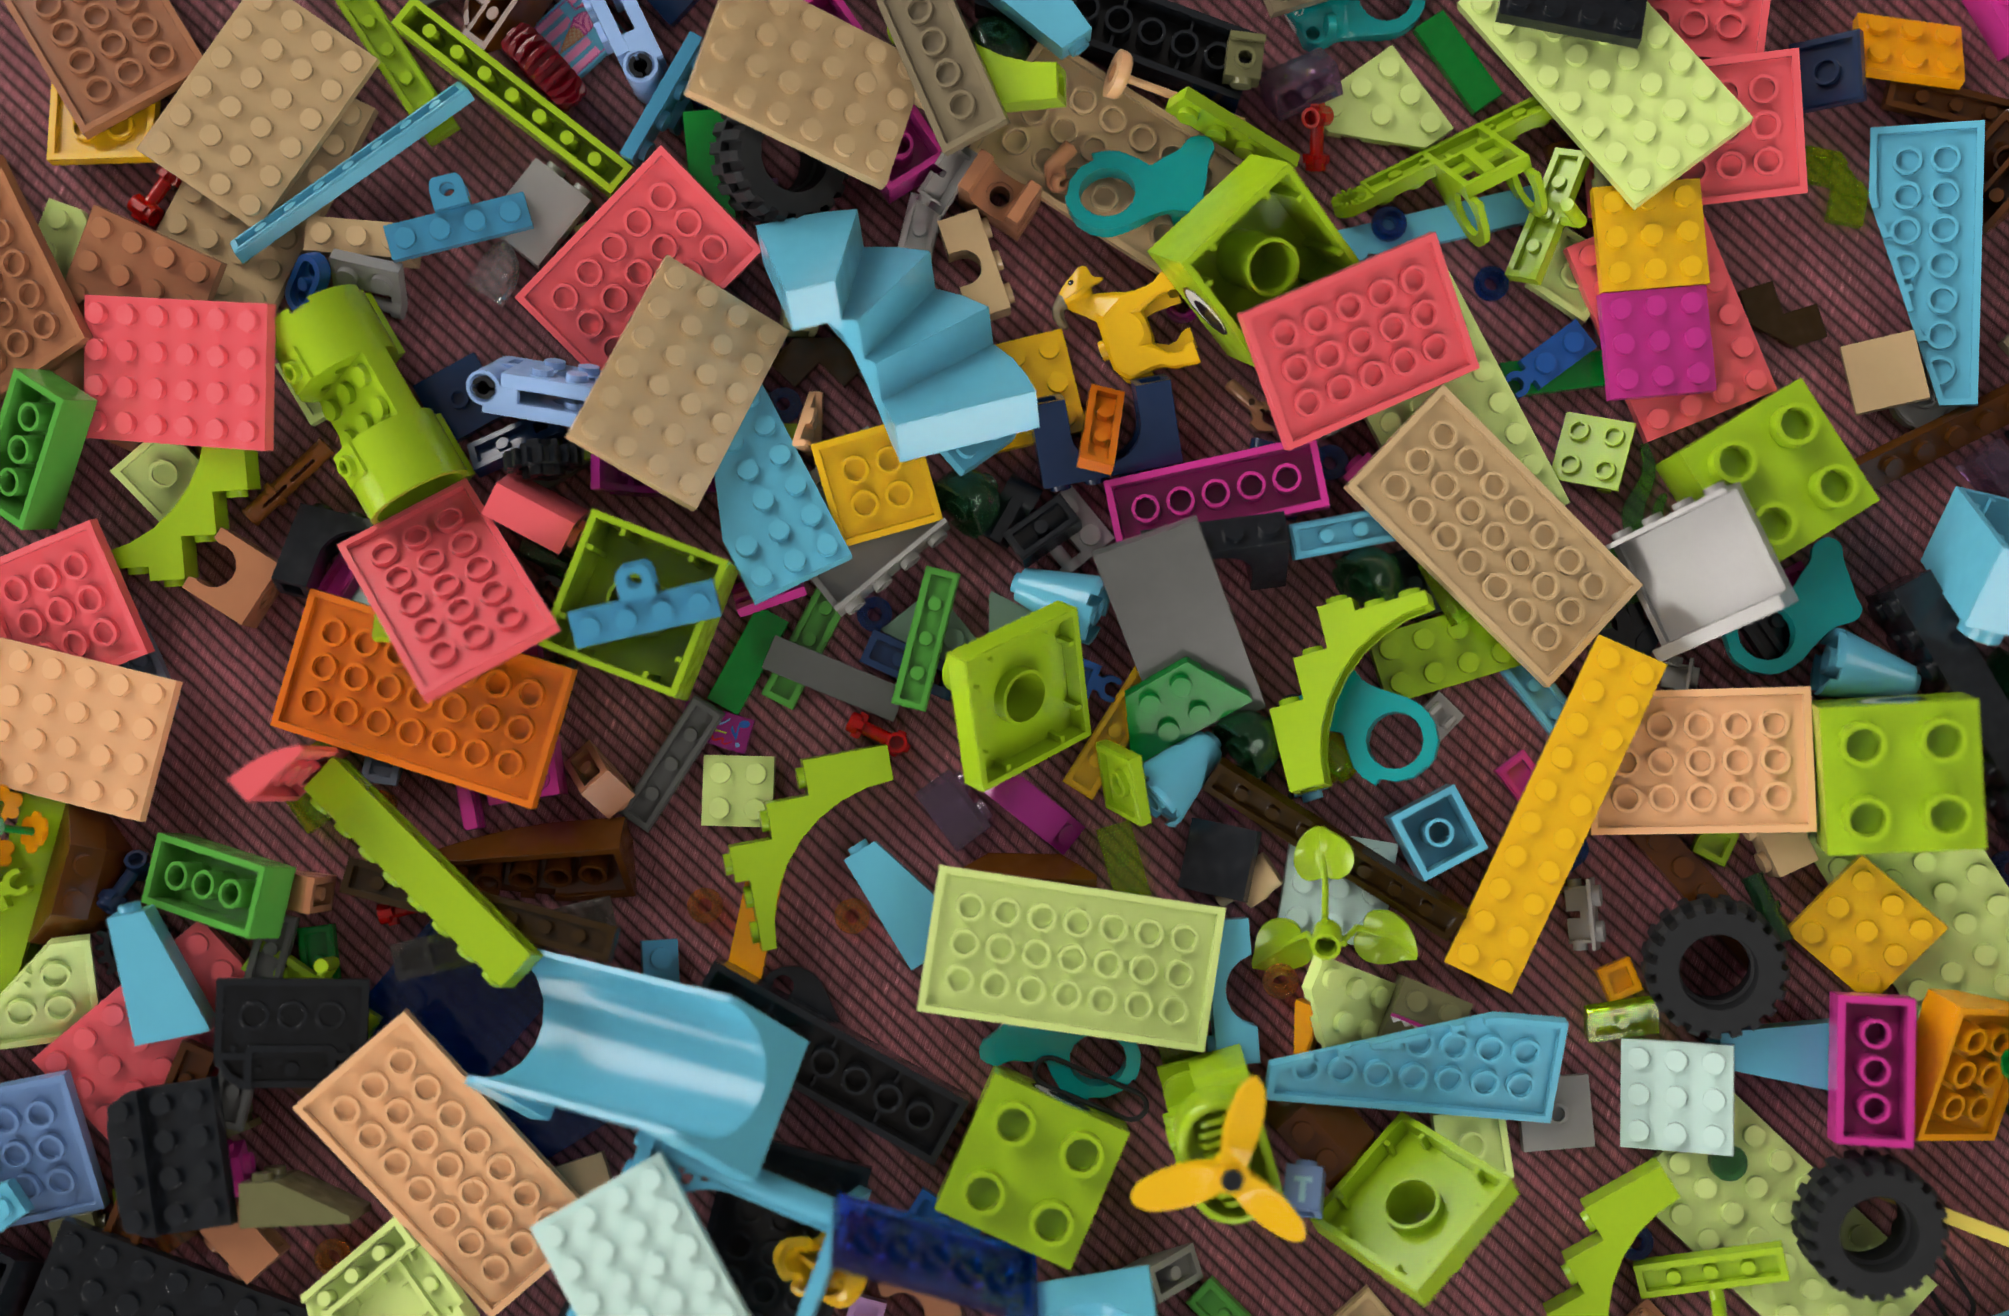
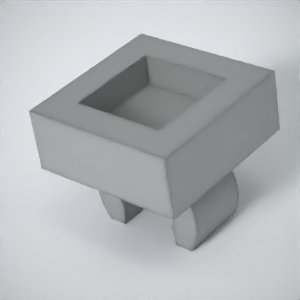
[1422,691,1464,741]

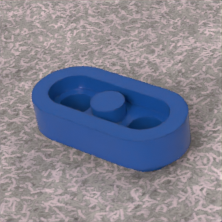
[285,252,331,311]

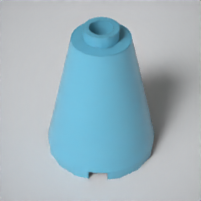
[1010,568,1110,645]
[1810,627,1921,698]
[1143,731,1222,828]

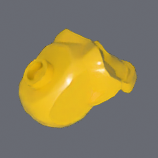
[773,1231,868,1308]

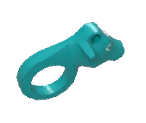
[1284,0,1425,54]
[1064,135,1214,238]
[1721,537,1863,676]
[1299,670,1440,786]
[979,1023,1141,1100]

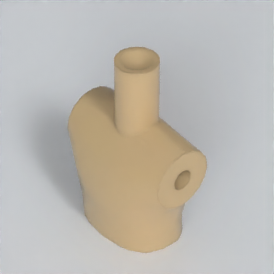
[1215,852,1283,909]

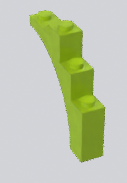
[887,27,1066,113]
[111,447,261,587]
[1269,588,1435,795]
[722,744,893,951]
[1542,1157,1681,1316]

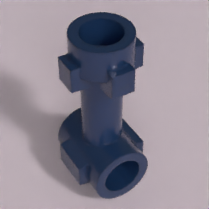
[96,850,151,915]

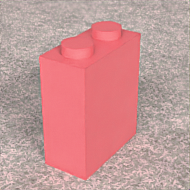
[481,473,589,555]

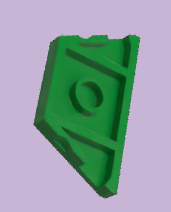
[1125,656,1253,763]

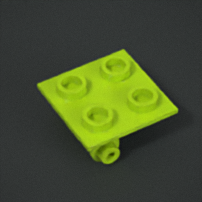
[1552,411,1637,494]

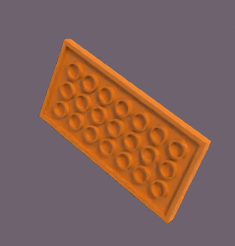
[270,588,578,809]

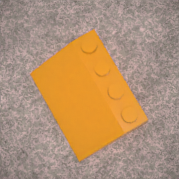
[1914,989,2009,1141]

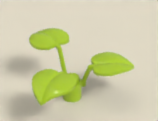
[1252,826,1418,971]

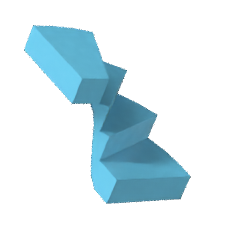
[756,209,1040,463]

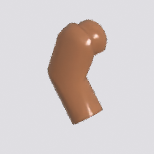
[1043,140,1077,193]

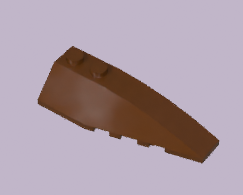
[438,817,637,901]

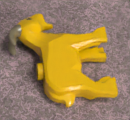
[1052,265,1201,384]

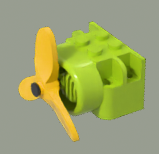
[1131,1043,1306,1242]

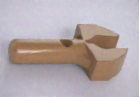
[1225,379,1274,433]

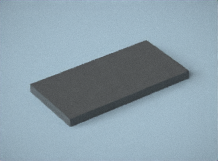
[1092,515,1267,729]

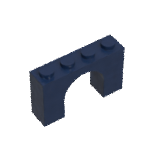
[1032,373,1183,492]

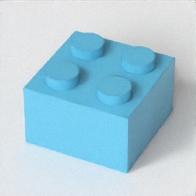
[1384,784,1488,882]

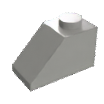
[1121,1243,1204,1304]

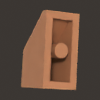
[563,740,635,819]
[287,870,337,914]

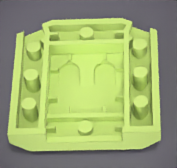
[300,1217,481,1316]

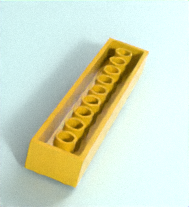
[1444,635,1667,994]

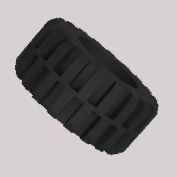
[709,113,850,224]
[1641,893,1790,1039]
[1791,1149,1949,1301]

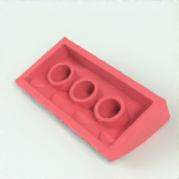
[227,745,350,802]

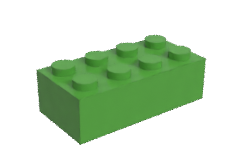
[0,368,98,530]
[141,832,296,939]

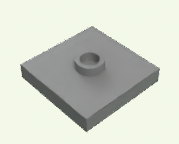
[1518,1073,1595,1152]

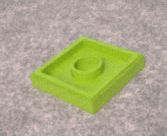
[1096,739,1152,827]

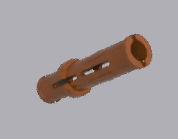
[242,437,336,526]

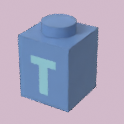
[1283,1159,1326,1219]

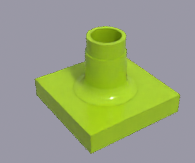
[942,600,1092,792]
[1309,1111,1520,1307]

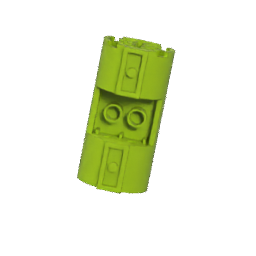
[275,284,476,525]

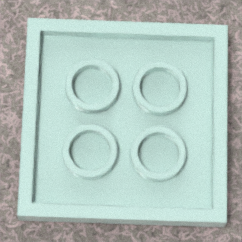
[1277,836,1398,945]
[1620,1037,1735,1156]

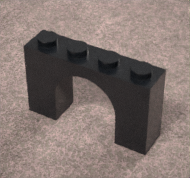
[271,503,373,599]
[1140,511,1290,591]

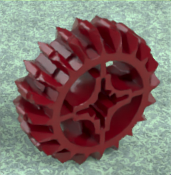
[501,22,587,112]

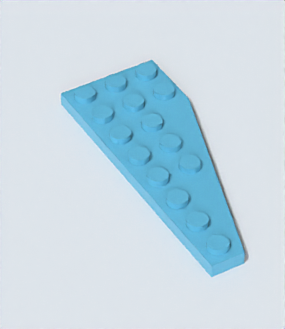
[1869,120,1985,407]
[714,384,853,605]
[1264,1011,1569,1123]

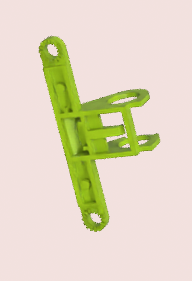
[1331,96,1553,247]

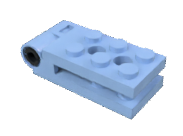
[582,0,668,104]
[466,356,601,427]

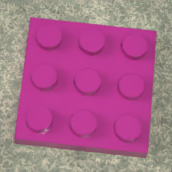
[1596,285,1717,401]

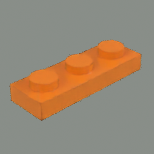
[1076,383,1125,475]

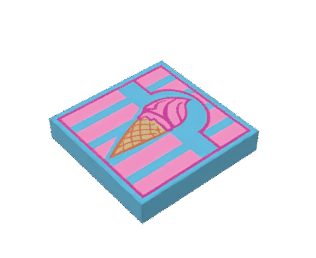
[534,0,627,79]

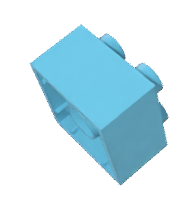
[1920,486,2009,646]

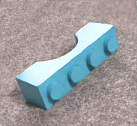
[1206,916,1261,1064]

